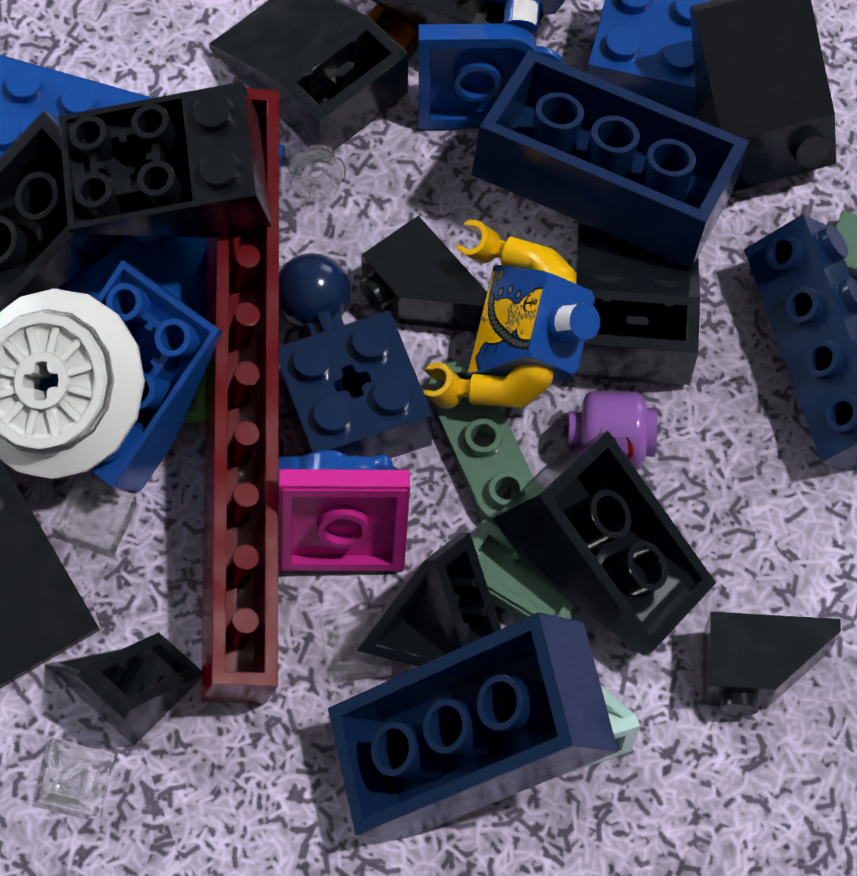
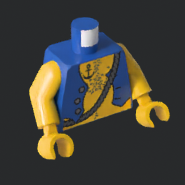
[423,220,600,409]

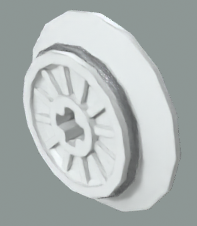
[0,289,145,479]

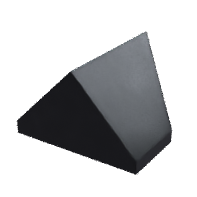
[356,532,501,667]
[45,632,202,746]

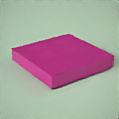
[278,469,410,571]

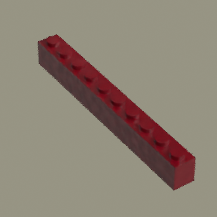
[201,88,279,704]

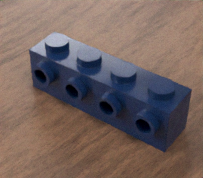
[744,214,857,471]

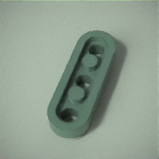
[428,361,534,527]

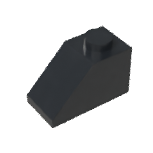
[359,215,487,332]
[703,611,841,716]

